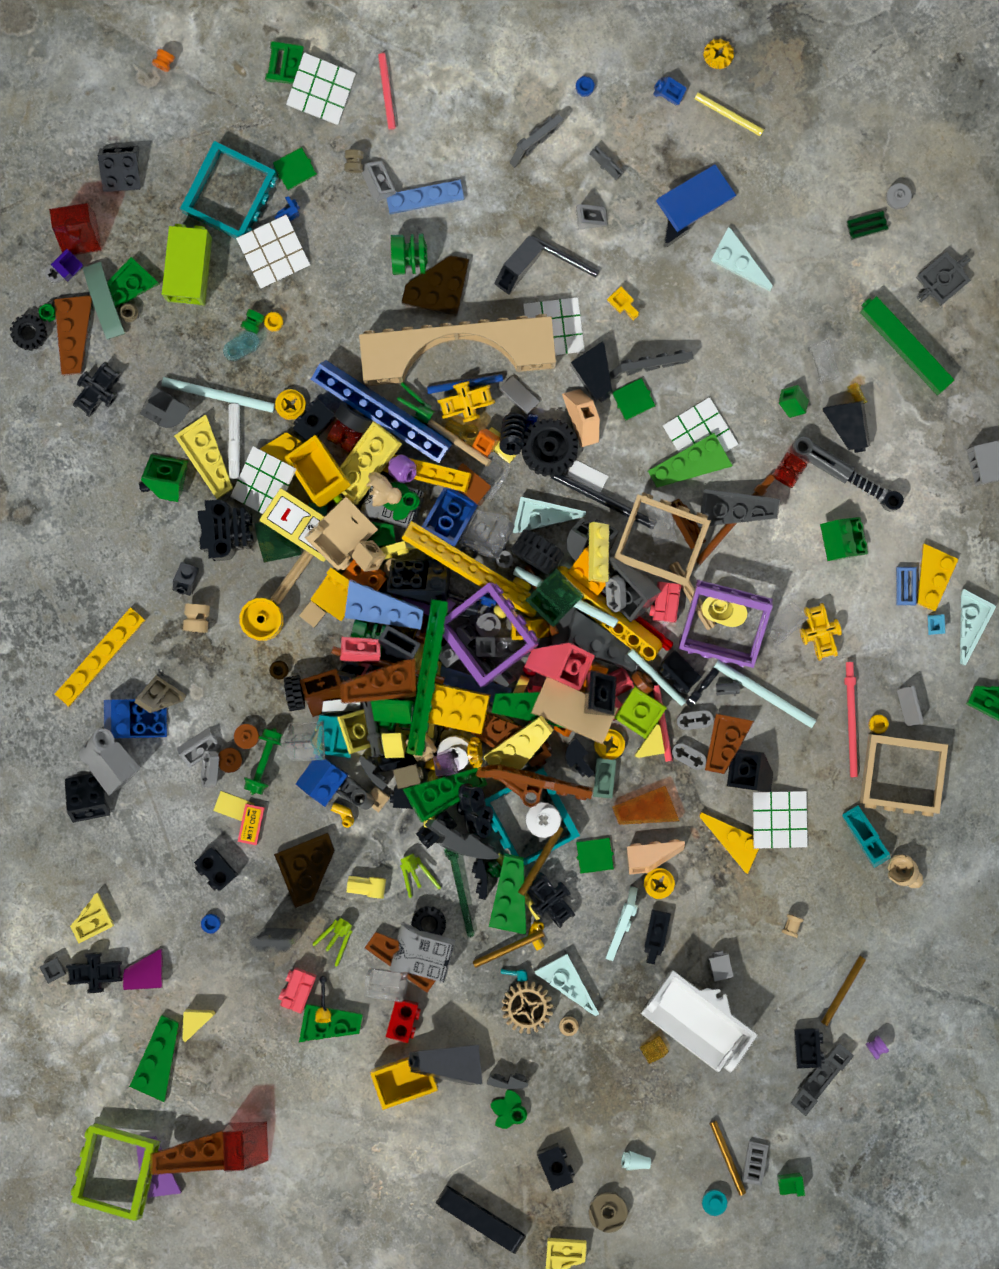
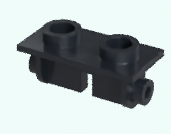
[377,746,418,772]
[416,811,458,849]

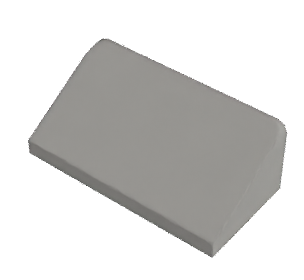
[361,161,396,202]
[499,376,540,415]
[897,686,924,726]
[177,728,221,768]

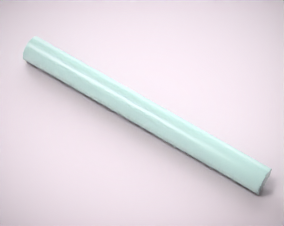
[627,649,686,706]

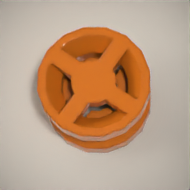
[152,49,175,72]

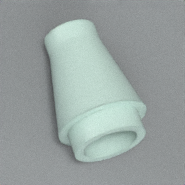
[621,1151,651,1170]

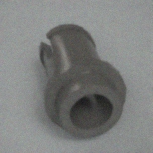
[716,681,740,696]

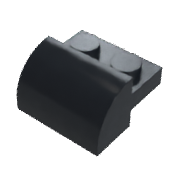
[565,738,595,778]

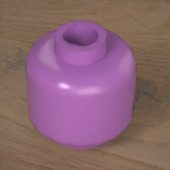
[388,455,417,483]

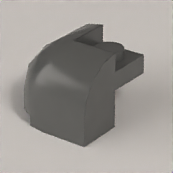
[140,386,190,428]
[566,519,619,560]

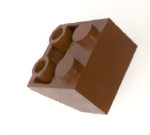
[300,669,342,717]

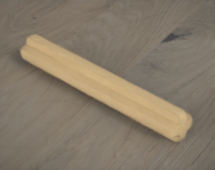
[271,550,313,605]
[669,562,716,630]

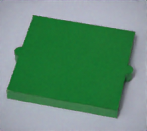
[273,147,317,191]
[612,378,655,421]
[576,838,614,874]

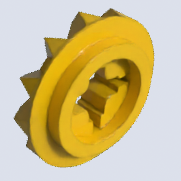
[704,38,734,69]
[275,389,306,420]
[594,729,625,760]
[467,737,484,768]
[644,868,675,899]

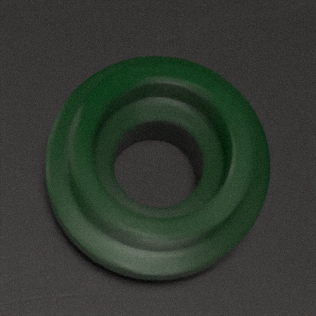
[486,860,502,878]

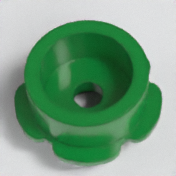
[38,303,56,322]

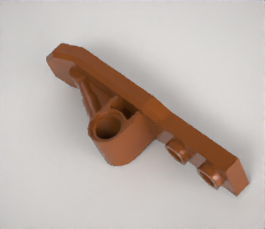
[476,764,593,807]

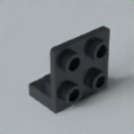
[97,146,141,192]
[659,650,702,693]
[65,773,110,823]

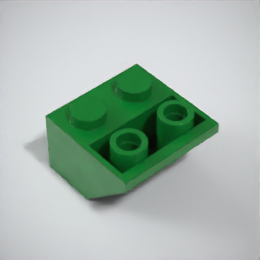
[820,517,868,562]

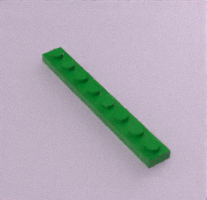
[406,600,448,756]

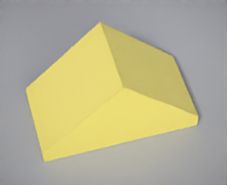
[634,724,665,758]
[382,733,407,758]
[183,1009,216,1042]

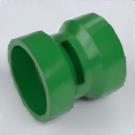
[240,309,266,335]

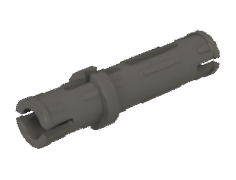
[362,701,384,757]

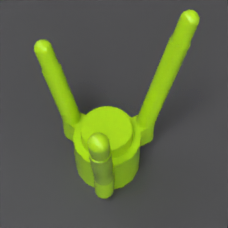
[400,853,441,898]
[312,917,353,967]

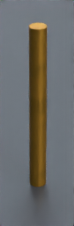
[518,827,564,896]
[473,929,545,968]
[821,956,866,1026]
[709,1120,746,1196]

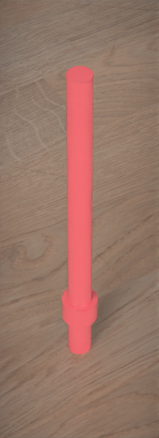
[844,662,858,777]

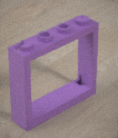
[679,580,773,668]
[443,583,539,687]

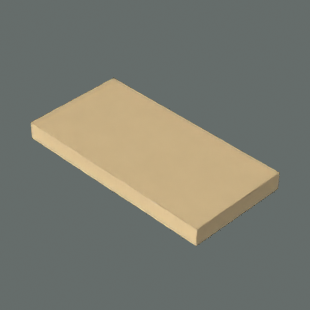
[531,677,618,744]

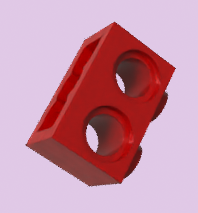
[386,997,421,1043]

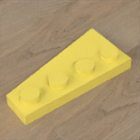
[174,415,233,500]
[483,715,553,769]

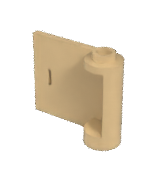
[305,496,378,571]

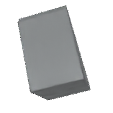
[576,204,608,230]

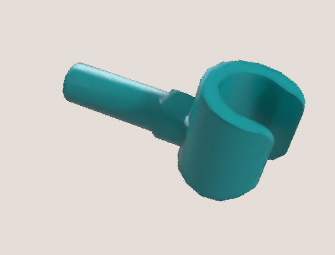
[501,969,528,982]

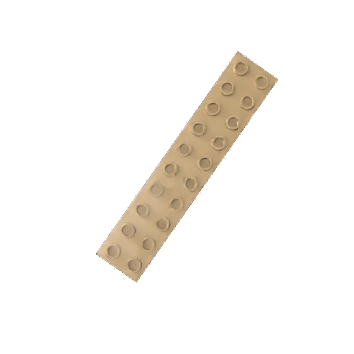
[359,314,556,386]

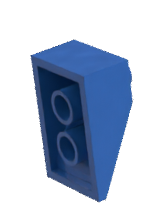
[422,487,478,547]

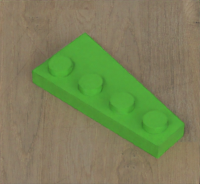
[647,433,732,488]

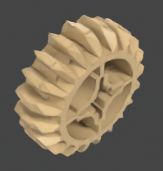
[501,981,553,1034]

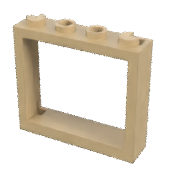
[614,492,711,586]
[860,734,948,817]

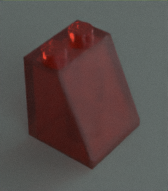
[49,203,102,255]
[223,1121,269,1171]

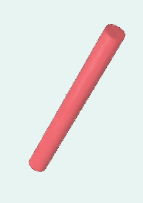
[378,53,396,130]
[653,685,673,762]

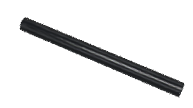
[551,474,657,530]

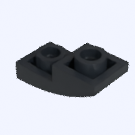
[472,858,487,900]

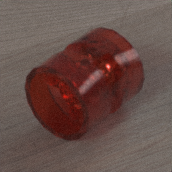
[327,420,362,453]
[772,452,808,488]

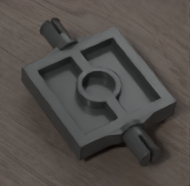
[916,252,971,306]

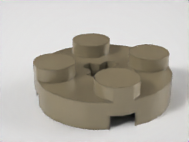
[589,1192,628,1233]

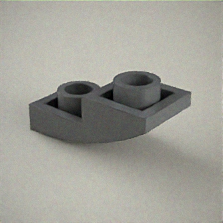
[359,755,388,791]
[487,1073,529,1089]

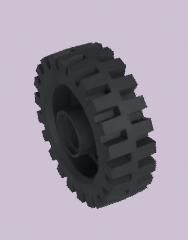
[521,418,578,477]

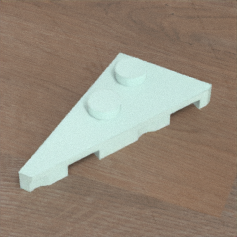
[711,227,773,291]
[513,497,586,534]
[960,589,996,666]
[606,886,638,961]
[534,954,599,1016]

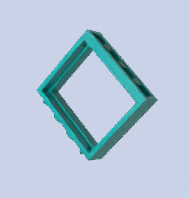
[180,141,278,239]
[485,768,580,866]

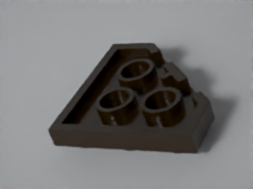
[402,255,469,316]
[274,833,335,908]

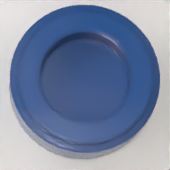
[575,76,595,97]
[201,914,221,934]

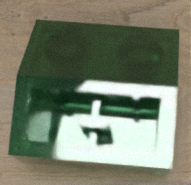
[526,569,584,627]

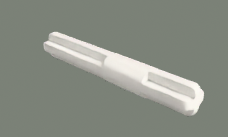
[228,403,240,479]

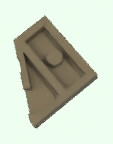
[134,675,187,713]

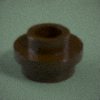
[269,661,289,680]

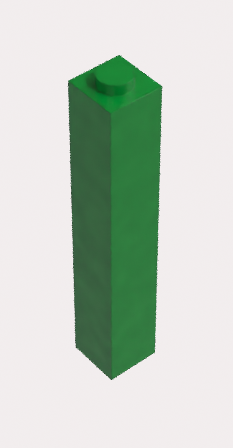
[860,296,955,396]

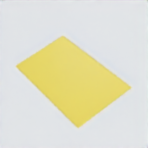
[213,791,254,821]

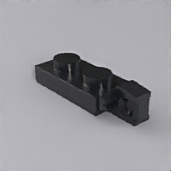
[644,909,671,965]

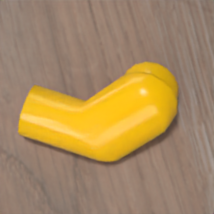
[331,802,354,828]
[528,921,545,951]

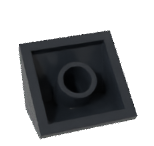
[584,671,617,716]

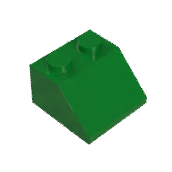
[371,699,415,728]

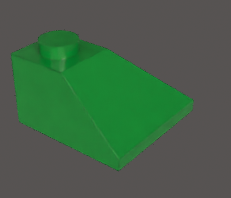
[141,454,188,502]

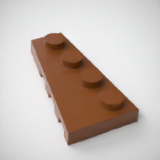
[54,296,93,376]
[340,658,416,704]
[471,713,523,748]
[365,932,436,993]
[150,1129,228,1175]

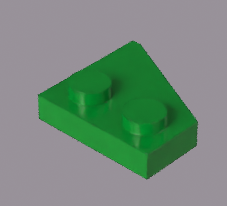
[966,686,999,721]

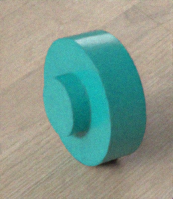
[702,1189,727,1216]

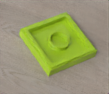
[614,686,667,739]

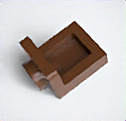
[528,740,552,769]

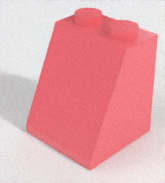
[524,643,595,691]

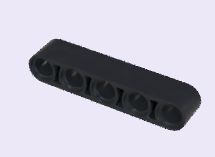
[436,1186,526,1254]

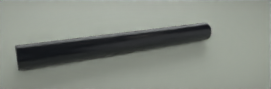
[532,235,599,278]

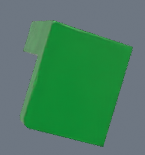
[779,385,808,418]
[777,1172,805,1197]

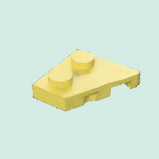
[380,541,417,560]
[70,892,115,944]
[546,1238,587,1269]

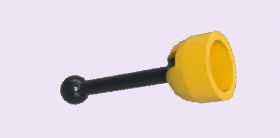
[424,725,444,771]
[315,976,331,1023]

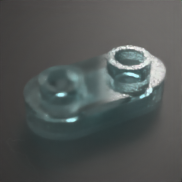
[223,332,260,361]

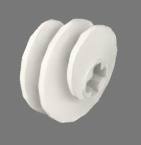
[437,735,469,771]
[526,802,561,838]

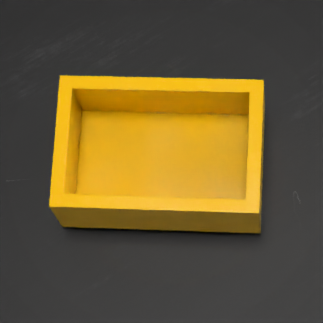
[284,435,351,508]
[428,683,491,734]
[370,1056,438,1110]

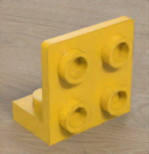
[311,567,349,621]

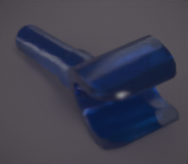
[525,414,538,432]

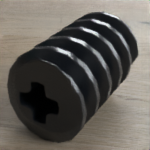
[499,413,526,455]

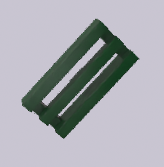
[846,211,889,240]

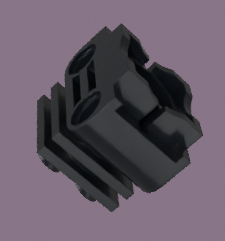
[198,500,254,561]

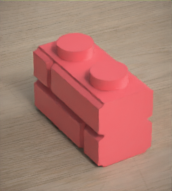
[649,582,681,623]
[278,967,317,1014]

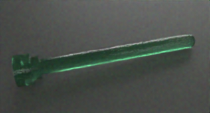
[444,849,474,938]

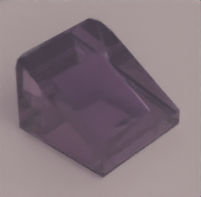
[433,752,458,778]

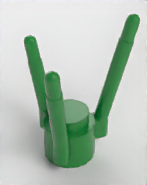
[397,382,434,424]

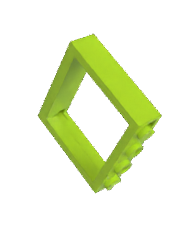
[71,1123,161,1221]

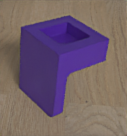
[51,249,83,282]

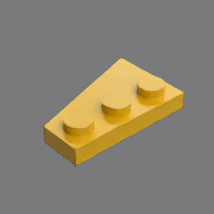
[917,543,959,612]

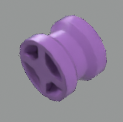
[865,1035,889,1060]

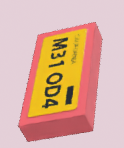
[238,804,265,845]

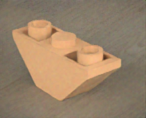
[562,389,600,448]

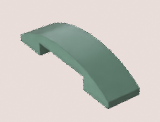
[83,262,125,340]

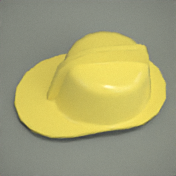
[702,597,747,627]

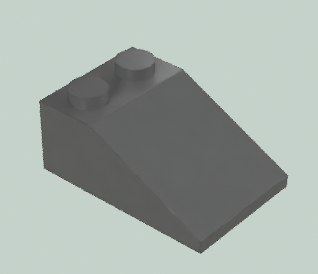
[602,557,662,622]

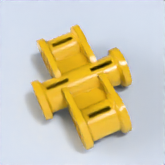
[437,381,495,422]
[800,603,842,661]

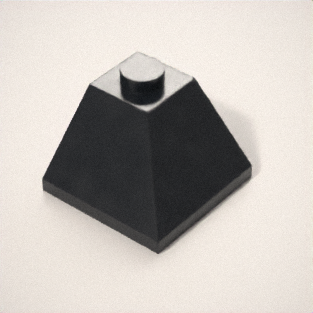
[727,749,773,792]

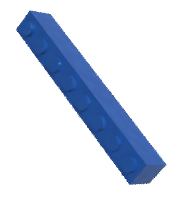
[310,360,453,463]

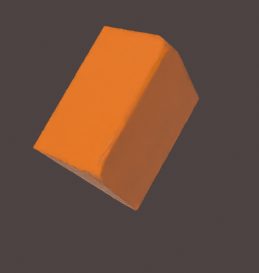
[472,429,500,457]

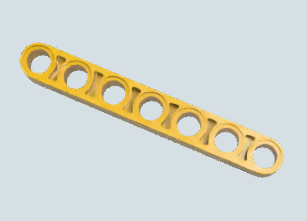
[549,566,662,661]

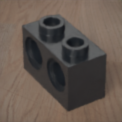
[194,846,238,891]

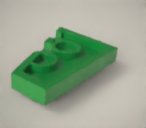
[299,1003,363,1043]

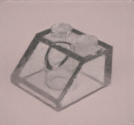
[459,510,515,559]

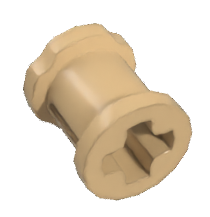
[782,914,804,938]

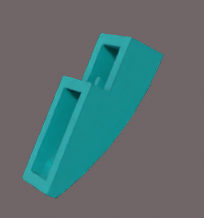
[842,805,890,868]

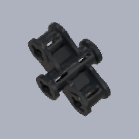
[73,361,122,417]
[457,783,494,838]
[529,872,575,928]
[66,952,123,993]

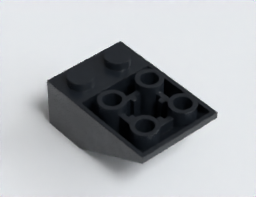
[387,559,451,605]

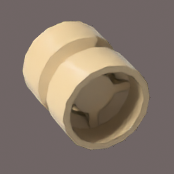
[183,604,210,633]

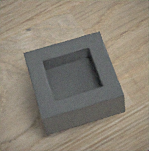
[39,957,66,984]

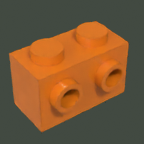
[342,559,387,591]

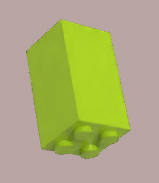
[162,224,212,306]

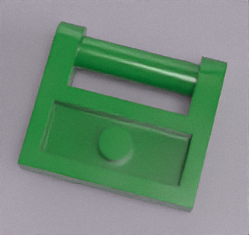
[265,42,304,84]

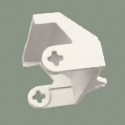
[640,971,757,1072]

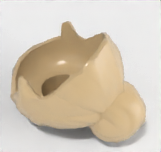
[367,472,402,507]
[887,854,924,889]

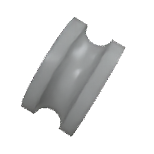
[496,551,513,569]

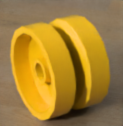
[239,598,284,641]

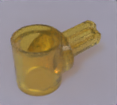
[445,420,479,447]

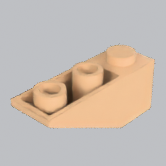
[627,839,685,875]

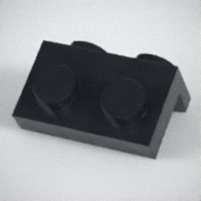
[794,1028,825,1069]

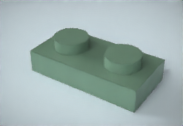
[593,758,616,799]

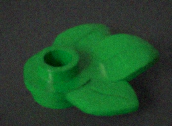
[383,482,420,520]
[490,1090,527,1129]

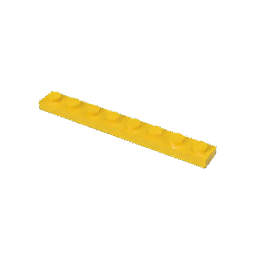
[401,521,540,618]

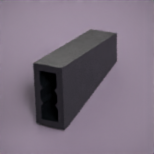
[408,1045,483,1085]

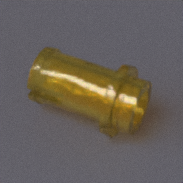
[847,382,868,404]

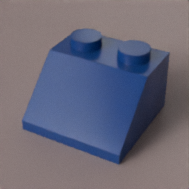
[296,754,349,807]

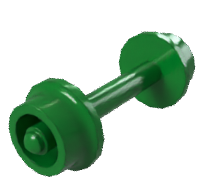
[244,728,283,795]

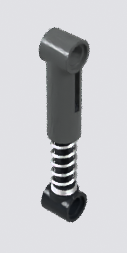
[792,436,904,512]

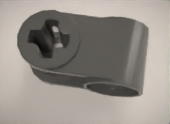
[337,776,374,810]

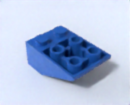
[104,699,167,738]

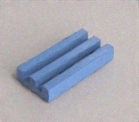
[896,567,916,606]

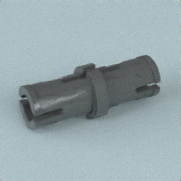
[589,145,624,181]

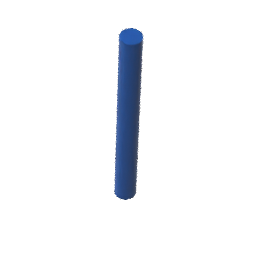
[427,374,503,394]

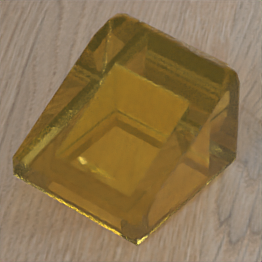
[639,1036,669,1064]

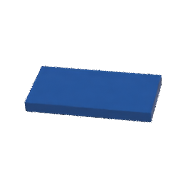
[656,165,737,232]

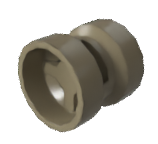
[344,149,364,173]

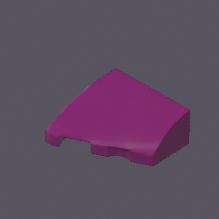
[123,949,163,990]

